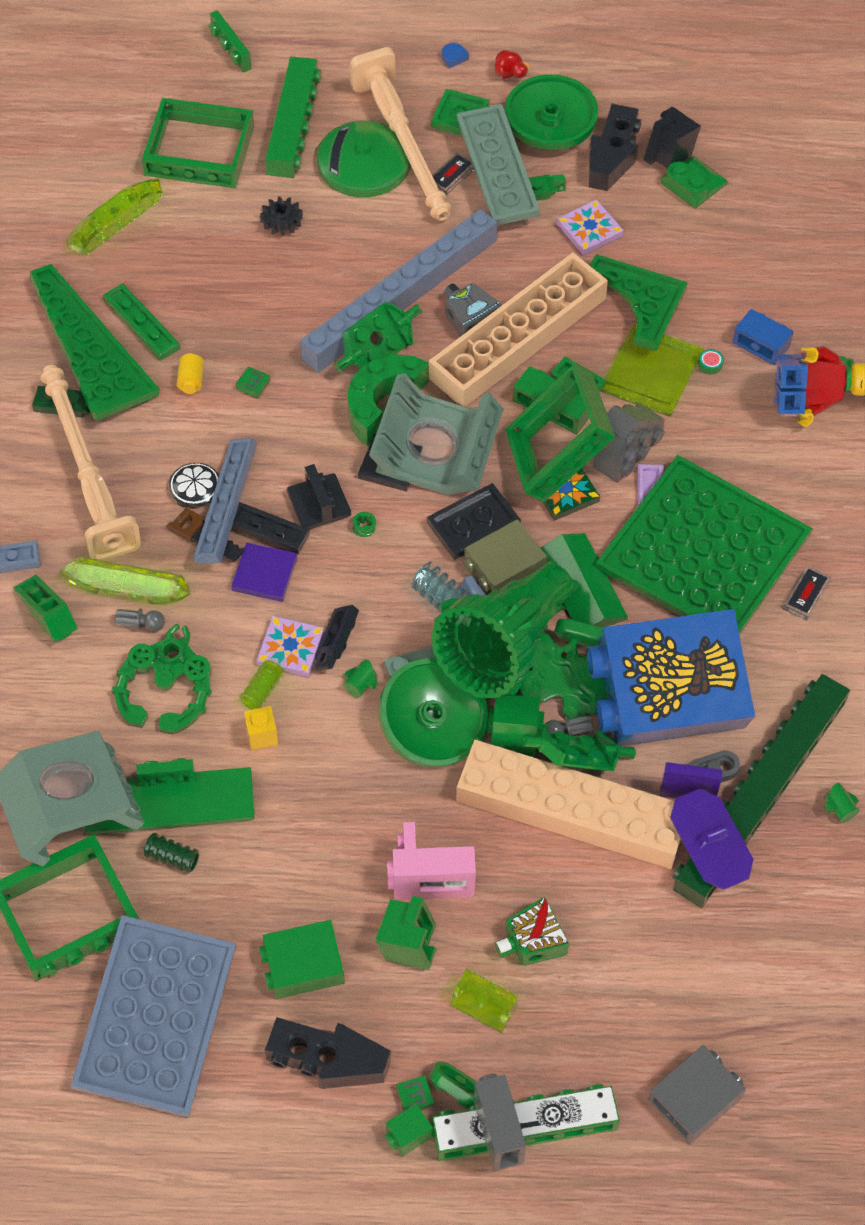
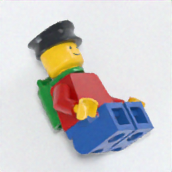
[774,346,865,427]

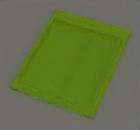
[601,324,704,417]

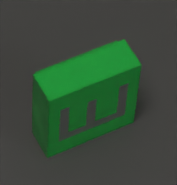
[236,366,271,399]
[396,1075,434,1111]

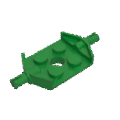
[334,302,422,373]
[522,723,636,771]

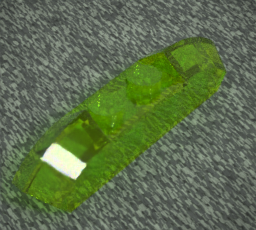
[66,179,163,255]
[60,557,191,605]

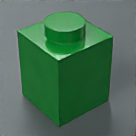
[384,1103,433,1157]

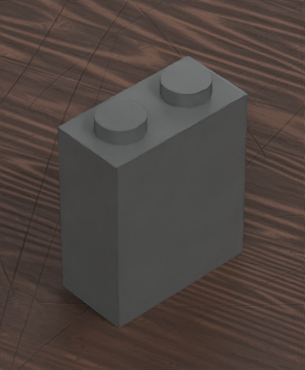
[648,1045,745,1144]
[474,1074,526,1172]

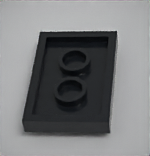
[427,483,521,560]

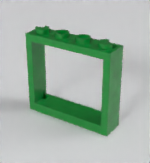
[142,98,254,189]
[505,363,615,503]
[0,834,139,982]

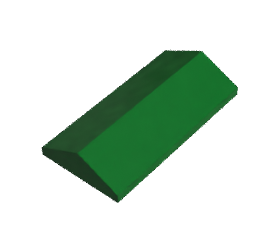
[540,533,628,628]

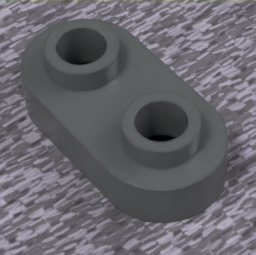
[688,750,740,783]

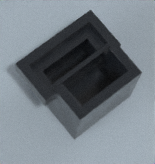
[643,106,701,169]

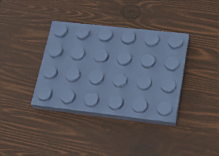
[71,915,236,1118]

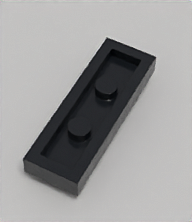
[231,502,310,554]

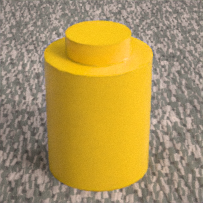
[177,354,204,394]

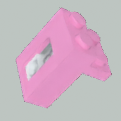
[387,822,476,900]

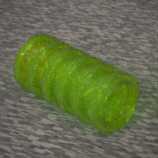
[240,660,284,710]

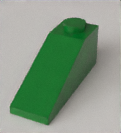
[13,574,78,642]

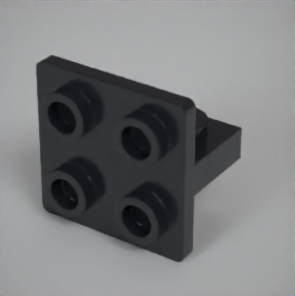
[287,464,352,529]

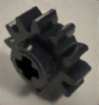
[260,196,303,236]

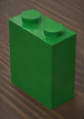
[259,919,345,999]

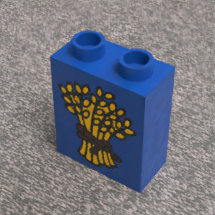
[587,609,755,746]

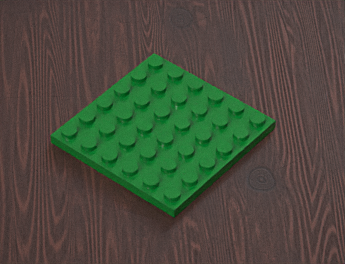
[595,455,813,635]

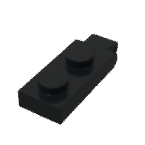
[315,605,359,671]

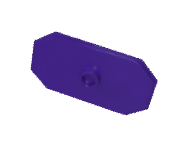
[670,789,754,890]

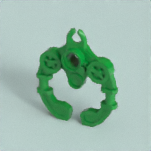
[111,624,212,735]

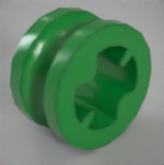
[352,512,376,537]

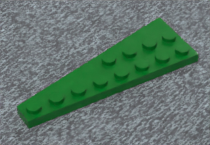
[30,264,160,421]

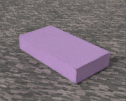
[637,464,664,506]

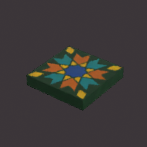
[543,468,600,521]

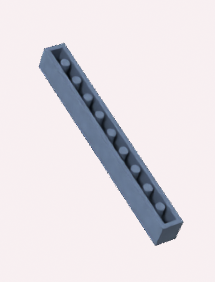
[300,209,497,373]

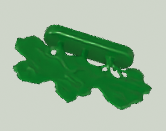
[520,619,607,719]

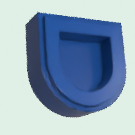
[442,43,469,68]

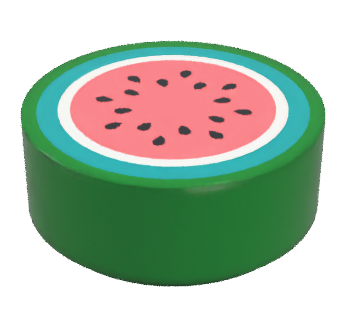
[698,349,724,374]

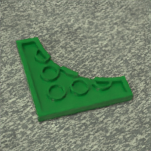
[590,254,688,352]

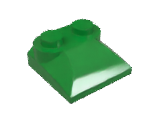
[661,156,728,209]

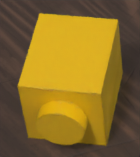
[244,706,278,751]

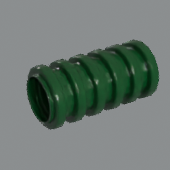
[144,833,199,874]

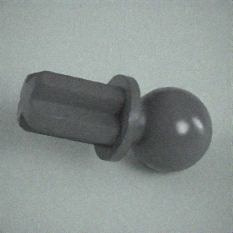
[115,608,165,632]
[546,715,593,736]

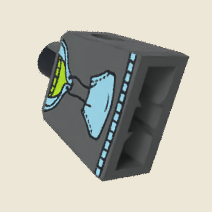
[444,283,502,337]

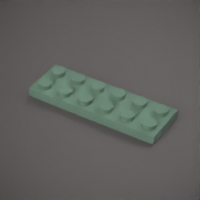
[457,104,540,226]

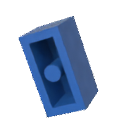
[733,309,794,366]

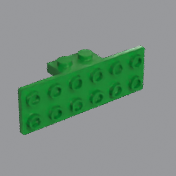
[83,758,255,835]

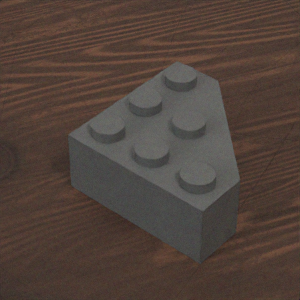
[593,403,665,483]

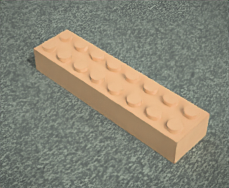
[429,252,608,407]
[456,740,681,870]

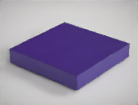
[231,542,297,602]
[659,762,722,799]

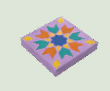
[557,199,624,256]
[257,616,324,678]

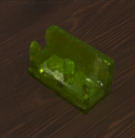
[450,968,518,1034]

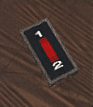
[432,152,474,196]
[783,566,831,621]

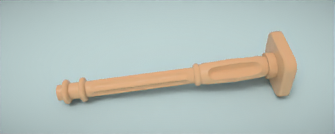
[350,47,452,221]
[41,365,141,562]

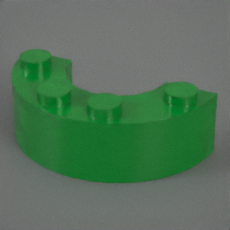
[347,355,429,446]

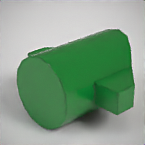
[344,660,378,698]
[824,783,859,823]

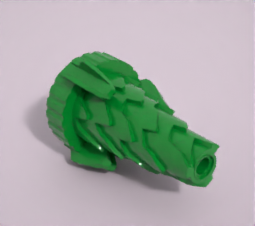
[431,561,578,698]

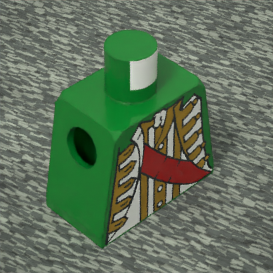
[495,897,569,966]

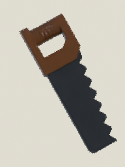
[166,508,244,562]

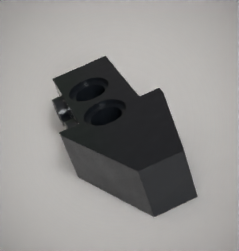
[589,103,642,191]
[265,1017,391,1089]

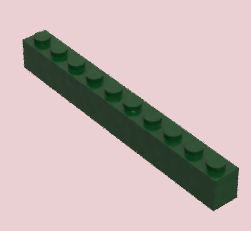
[672,673,850,908]

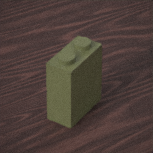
[463,519,547,594]

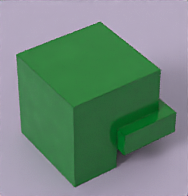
[487,694,544,758]
[375,895,437,970]

